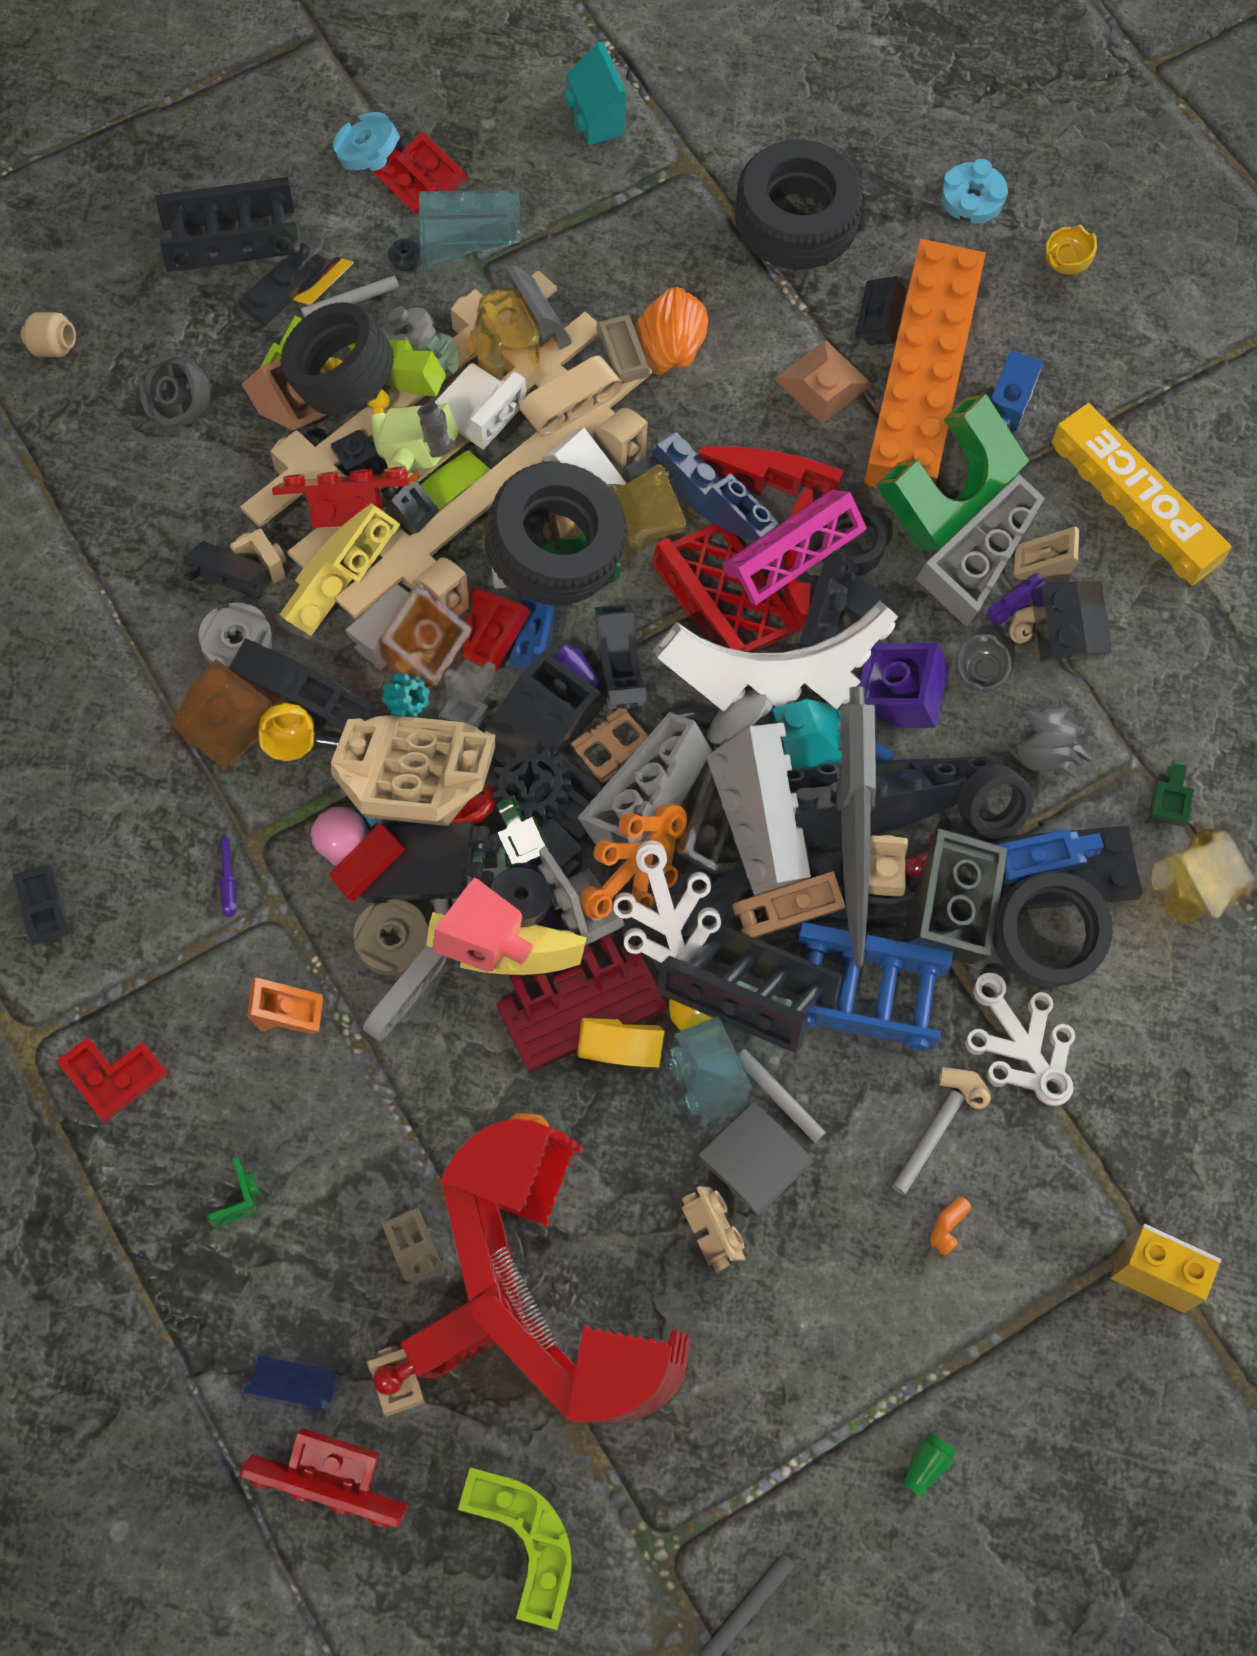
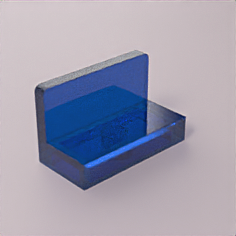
[244,1355,339,1415]

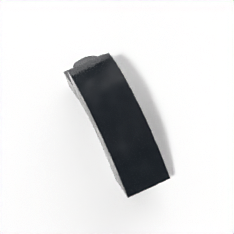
[594,603,647,709]

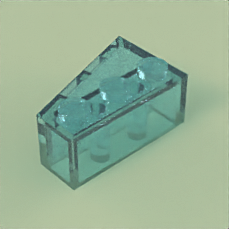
[419,189,521,271]

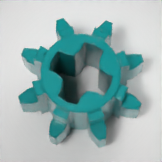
[381,673,430,717]

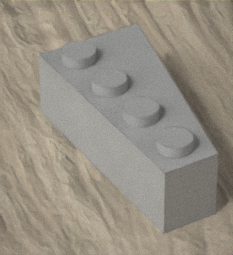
[916,474,1045,627]
[577,712,712,851]
[706,723,811,896]

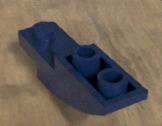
[651,432,779,541]

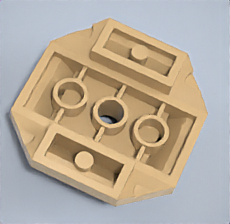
[331,715,495,826]

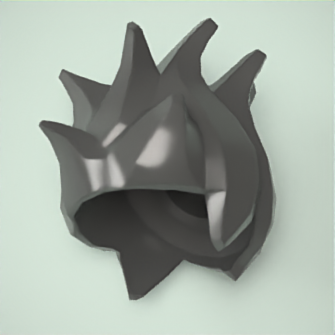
[1007,706,1097,778]

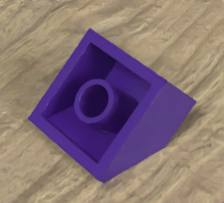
[859,643,949,728]

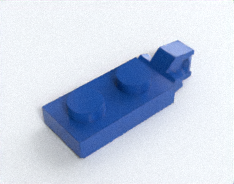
[998,829,1104,885]

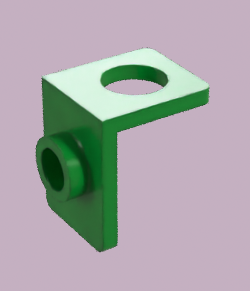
[207,1156,260,1228]

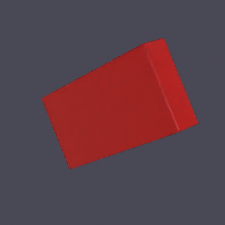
[328,822,406,902]

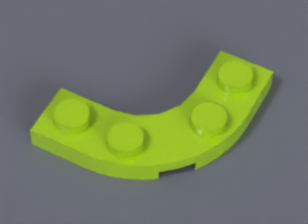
[458,1467,572,1630]

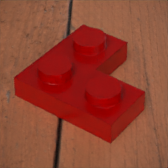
[56,1037,169,1123]

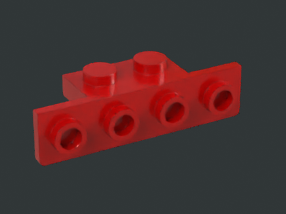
[272,467,419,528]
[239,1428,409,1527]

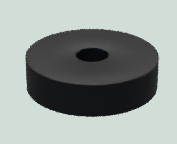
[491,867,552,927]

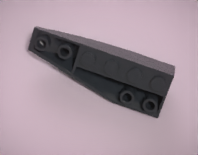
[787,756,994,849]

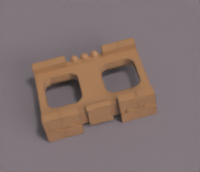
[570,708,648,785]

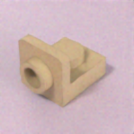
[868,835,908,896]

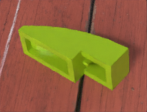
[348,340,446,396]

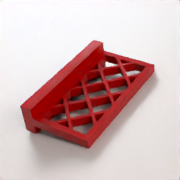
[651,524,801,653]

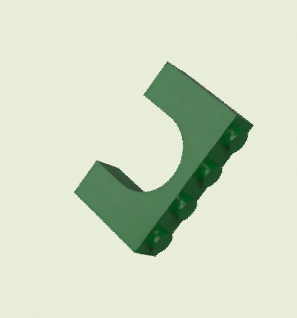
[876,394,1029,551]

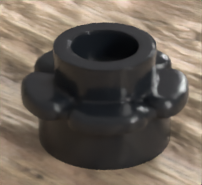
[388,239,420,271]

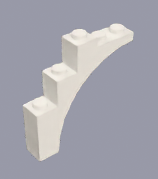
[653,601,898,711]

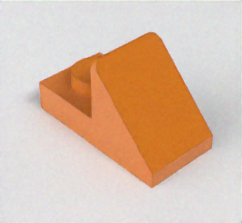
[247,977,323,1035]

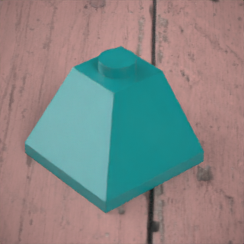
[769,699,842,769]

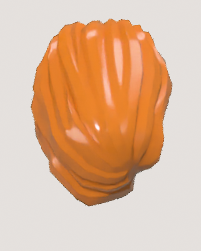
[635,286,708,375]

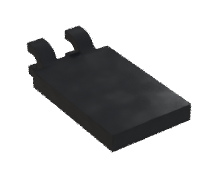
[361,822,500,903]

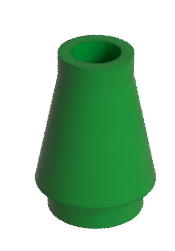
[901,1431,957,1497]

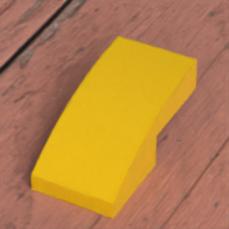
[577,1018,664,1067]

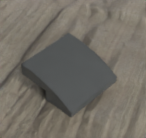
[506,265,572,350]
[698,1102,813,1215]

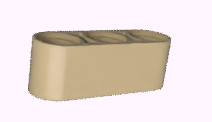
[520,356,622,437]

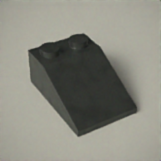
[903,828,1008,965]

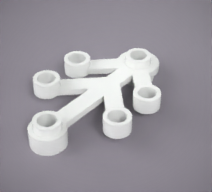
[613,840,721,963]
[965,973,1075,1106]

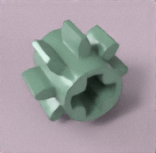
[417,333,461,374]

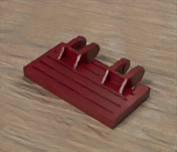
[496,934,667,1074]

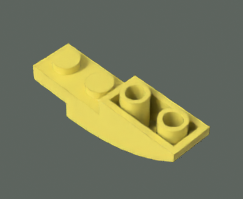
[280,504,400,636]
[426,912,587,975]

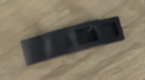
[228,638,376,731]

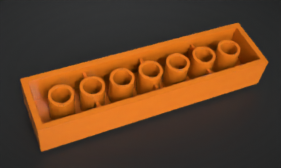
[863,239,986,488]

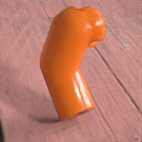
[929,1196,971,1256]

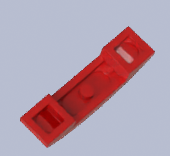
[780,489,813,631]

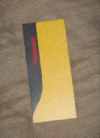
[293,257,354,305]

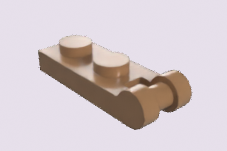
[732,871,846,939]

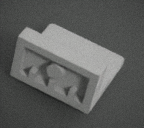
[538,847,625,945]

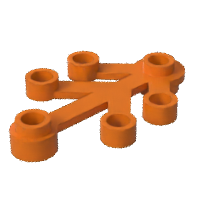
[578,804,687,920]

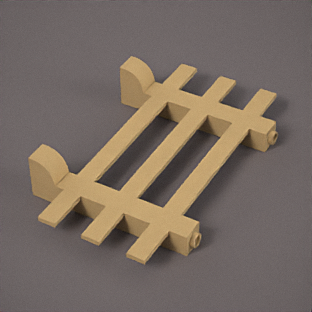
[240,271,652,629]

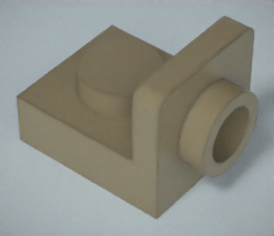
[381,1208,442,1281]

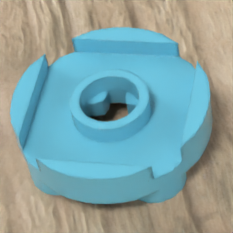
[333,112,400,171]
[941,159,1008,224]

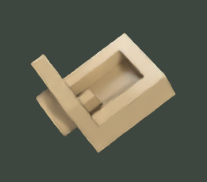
[230,528,287,584]
[367,1346,425,1417]

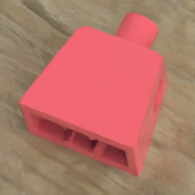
[432,878,533,972]

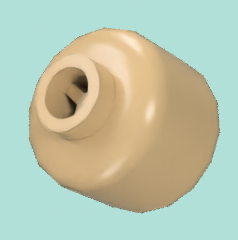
[21,312,76,357]

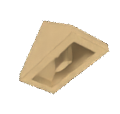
[1014,526,1079,583]

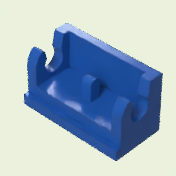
[508,597,557,669]

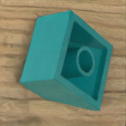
[563,41,626,145]

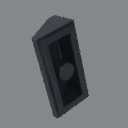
[855,276,906,344]

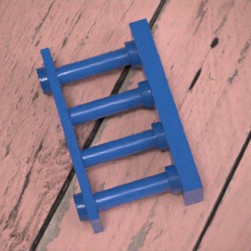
[791,922,953,1051]

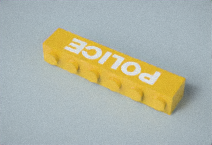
[1051,403,1232,586]

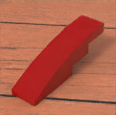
[699,446,844,497]

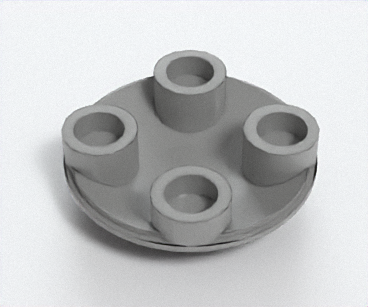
[706,690,773,744]

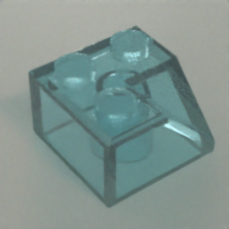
[669,1016,752,1124]

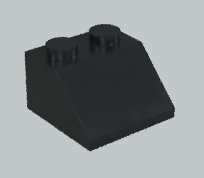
[1031,581,1112,662]

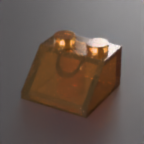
[378,583,472,688]
[172,659,272,771]

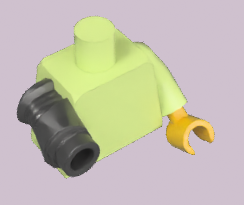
[367,389,460,472]

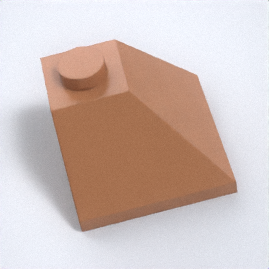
[776,340,872,425]
[242,359,328,431]

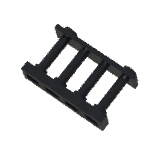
[155,177,301,272]
[657,918,842,1054]

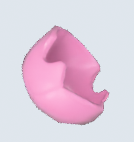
[310,807,370,866]

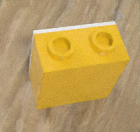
[1110,1224,1221,1313]

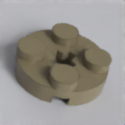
[353,899,428,977]

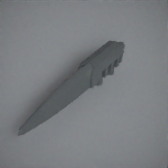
[836,686,876,971]

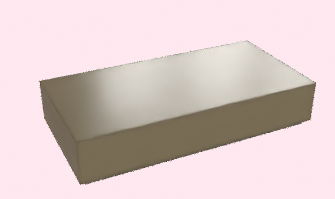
[596,314,650,384]

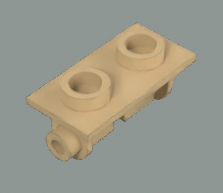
[682,1186,746,1272]

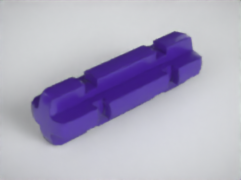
[986,573,1047,626]

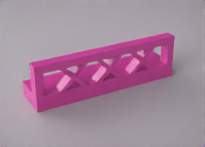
[722,490,867,605]

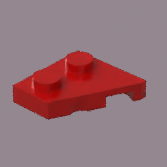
[462,586,530,673]

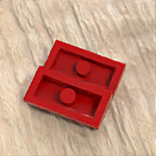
[372,132,468,214]

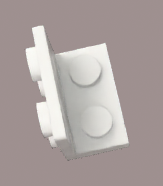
[434,363,526,450]

